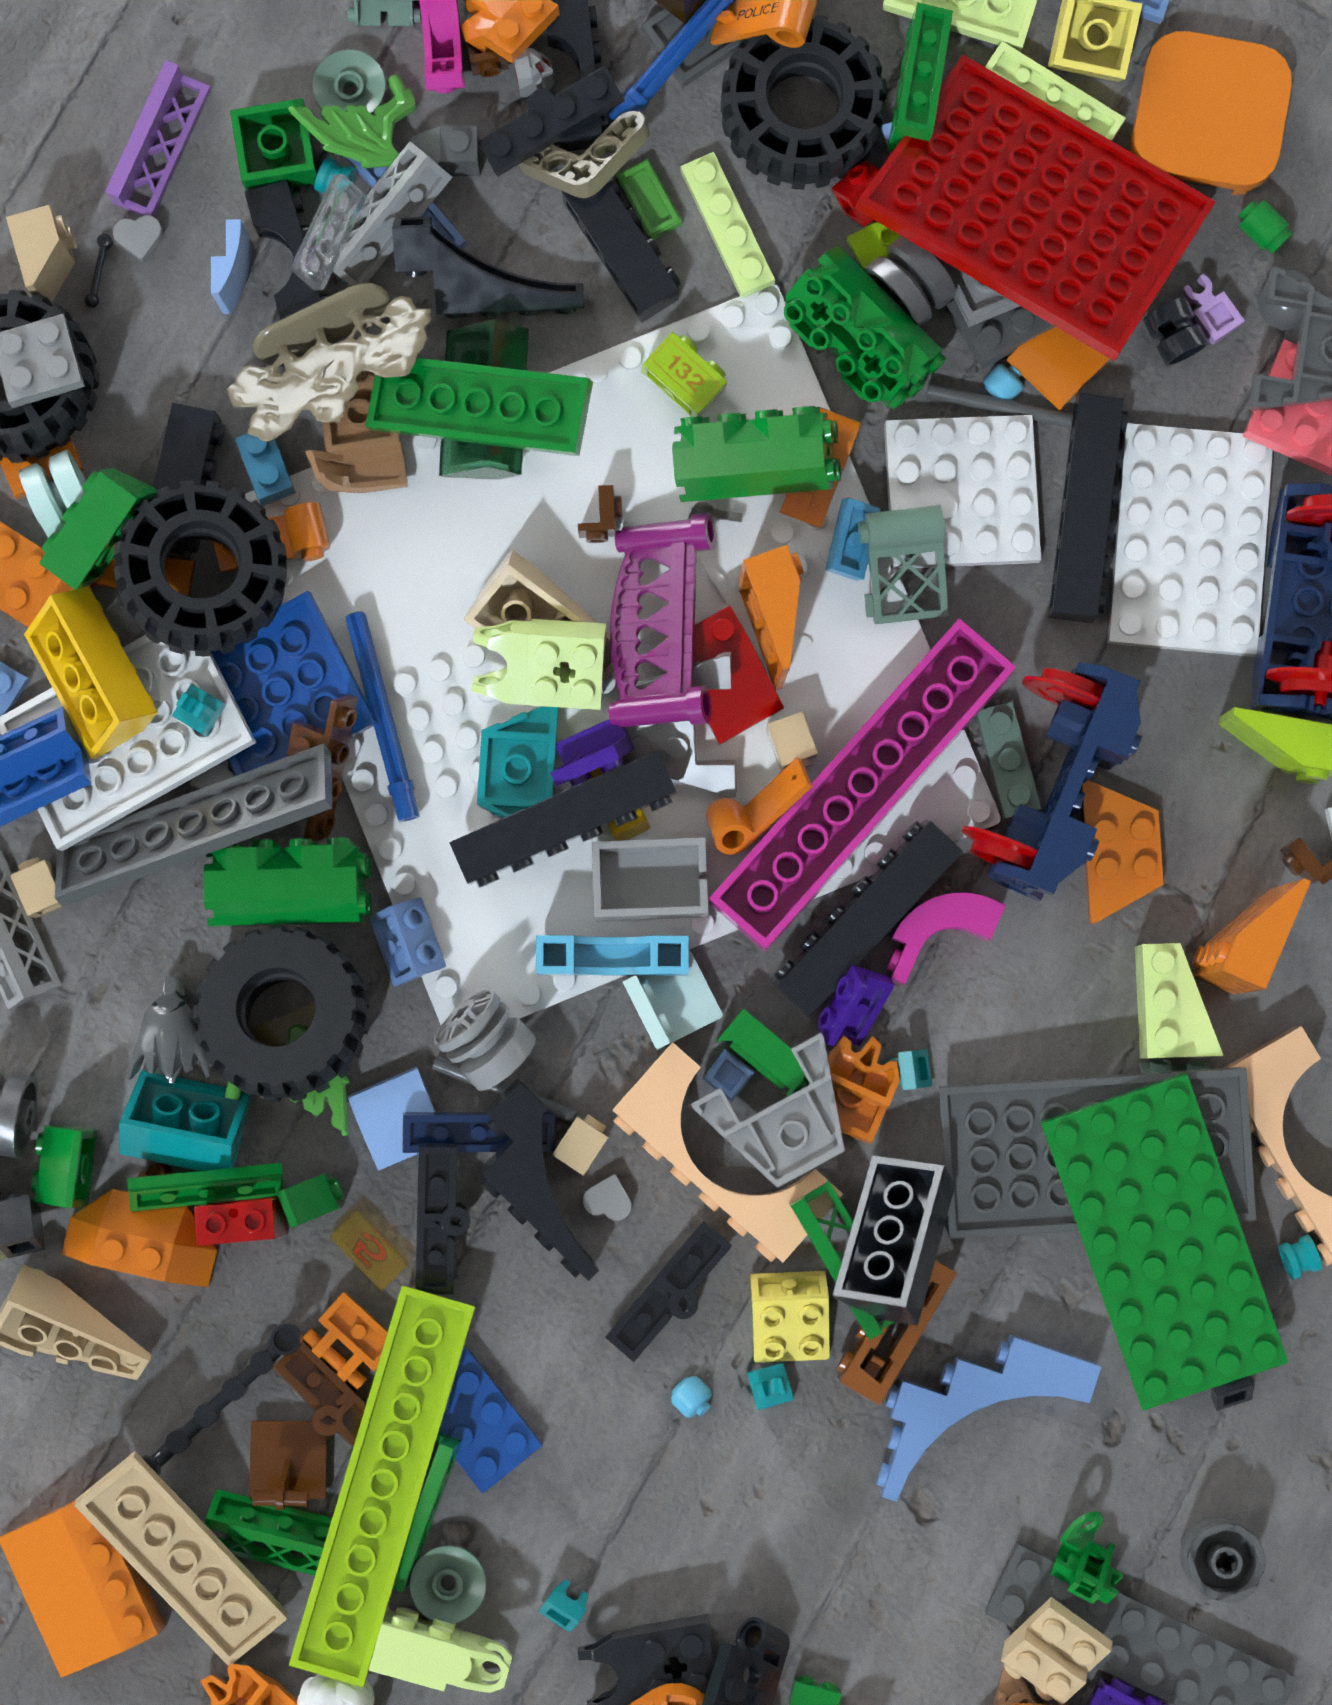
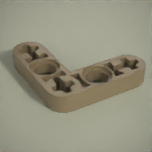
[518,111,650,198]

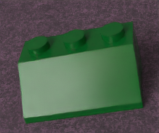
[39,468,157,590]

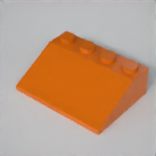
[738,545,804,690]
[1191,878,1311,995]
[0,1500,166,1678]

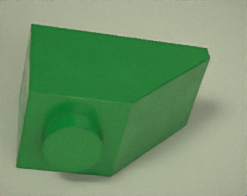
[276,1172,345,1228]

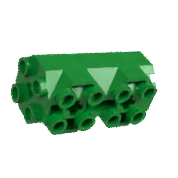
[784,245,947,410]
[672,406,842,502]
[203,837,372,927]

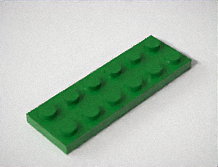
[365,358,593,456]

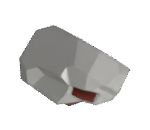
[514,48,555,99]

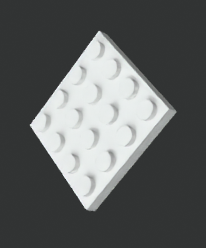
[884,415,1041,569]

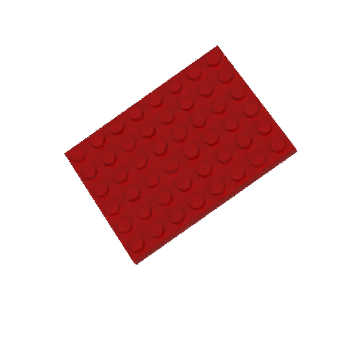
[855,55,1216,361]

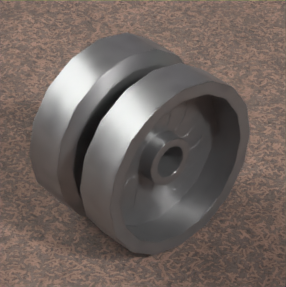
[863,236,956,328]
[0,1071,38,1158]

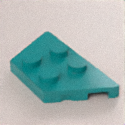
[477,706,559,819]

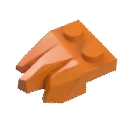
[460,0,560,64]
[828,1036,900,1145]
[200,1663,298,1705]

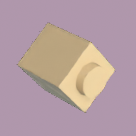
[766,711,818,770]
[10,857,62,918]
[552,1114,609,1176]

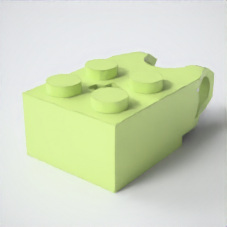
[472,619,607,710]
[369,1607,513,1693]

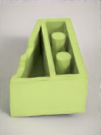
[1135,943,1224,1059]

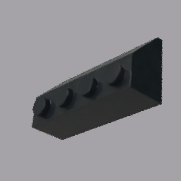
[833,1156,955,1326]

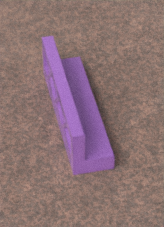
[105,60,211,217]

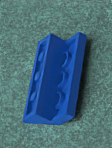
[0,706,92,827]

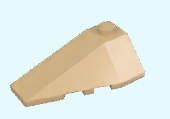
[464,550,614,680]
[0,1265,152,1380]

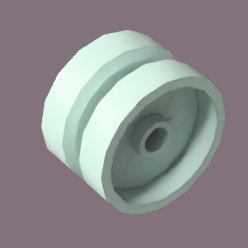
[19,449,86,538]

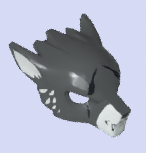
[126,976,211,1084]

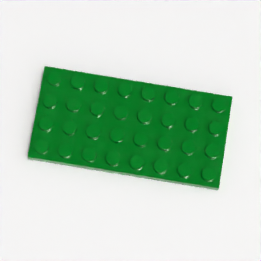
[1040,1072,1289,1411]

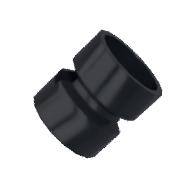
[1143,297,1209,366]

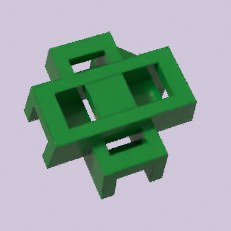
[1050,1511,1123,1604]

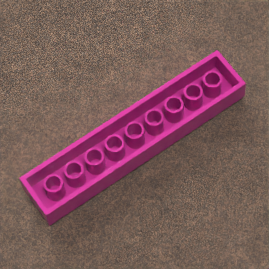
[709,618,1016,953]

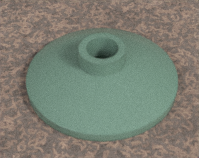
[312,49,386,114]
[409,1545,486,1624]

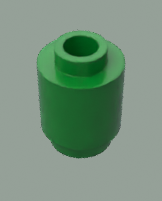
[1238,199,1293,255]

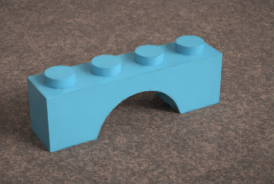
[536,935,689,976]

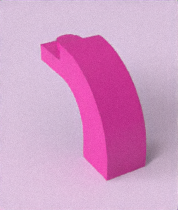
[419,0,465,93]
[886,892,1006,985]

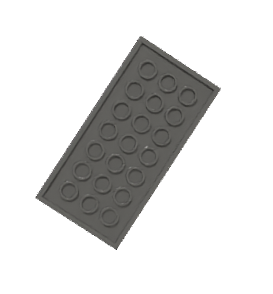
[939,1067,1256,1239]

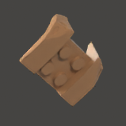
[305,370,408,493]

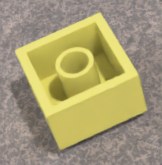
[1048,0,1142,82]

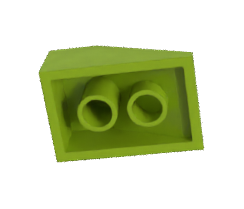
[1218,707,1332,785]

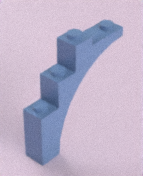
[876,1334,1101,1502]

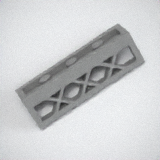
[317,141,452,286]
[0,850,62,1010]

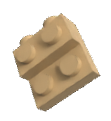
[1001,1597,1113,1705]

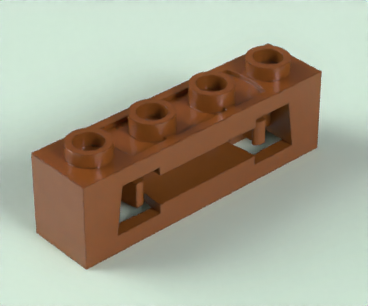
[836,1260,957,1406]

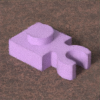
[1182,274,1245,345]

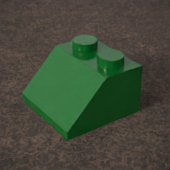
[31,1125,98,1208]

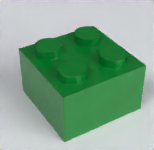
[230,98,318,191]

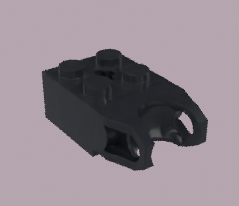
[577,1614,715,1705]

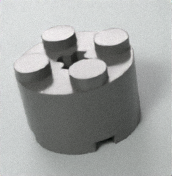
[1180,1517,1266,1603]

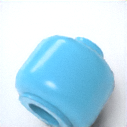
[984,364,1024,401]
[671,1376,712,1418]

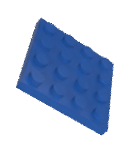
[211,591,377,776]

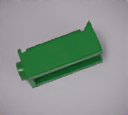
[716,1009,809,1096]

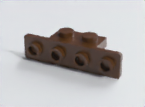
[286,695,358,842]

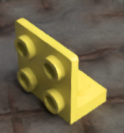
[750,1271,830,1363]

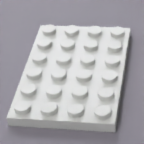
[1107,423,1273,657]
[0,635,256,851]

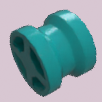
[314,156,357,202]
[1278,1235,1322,1281]

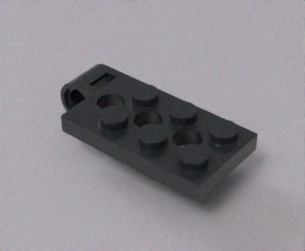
[702,1617,790,1705]

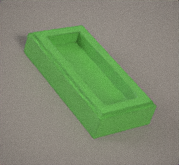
[616,158,682,240]

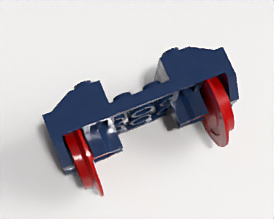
[1251,483,1332,720]
[961,662,1142,902]

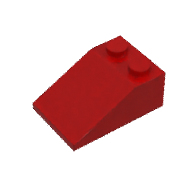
[694,606,784,745]

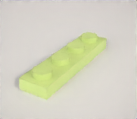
[985,41,1126,141]
[680,152,775,299]

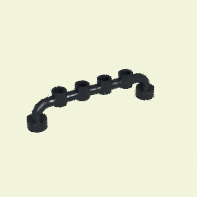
[141,1323,303,1476]

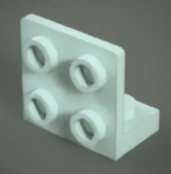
[623,951,723,1050]

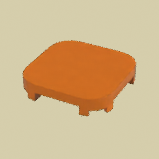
[1130,31,1292,195]

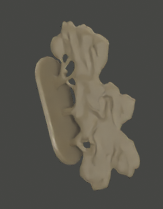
[227,283,431,442]

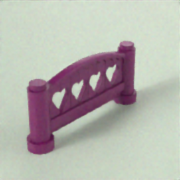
[608,512,716,727]

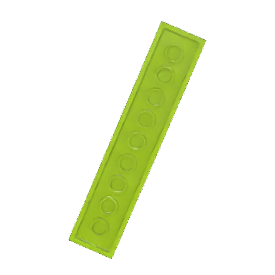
[289,1285,476,1688]

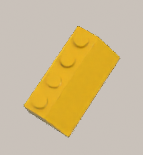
[24,586,158,760]

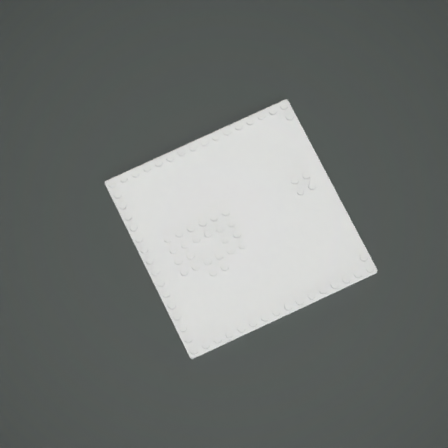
[245,284,1001,1025]

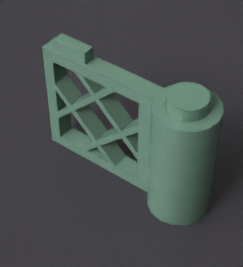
[858,505,949,624]

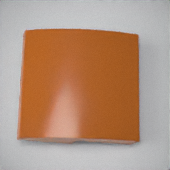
[1007,327,1111,410]

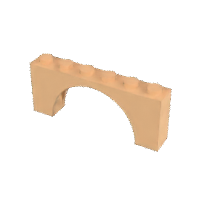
[1223,1026,1332,1266]
[612,1042,843,1263]

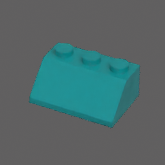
[119,1070,251,1171]

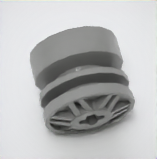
[433,989,536,1091]

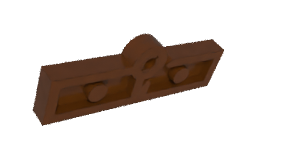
[272,1341,366,1448]

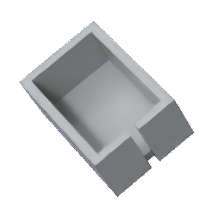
[592,837,708,921]

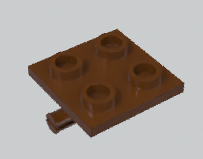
[249,1420,328,1510]

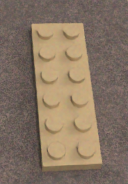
[74,1451,288,1666]

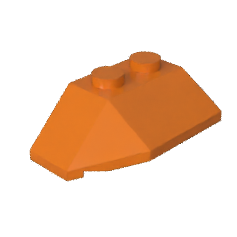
[62,1189,218,1287]

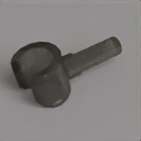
[688,502,743,522]

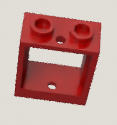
[194,1197,288,1246]

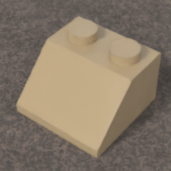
[6,205,77,303]

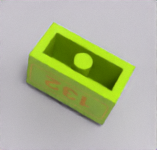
[641,331,728,417]

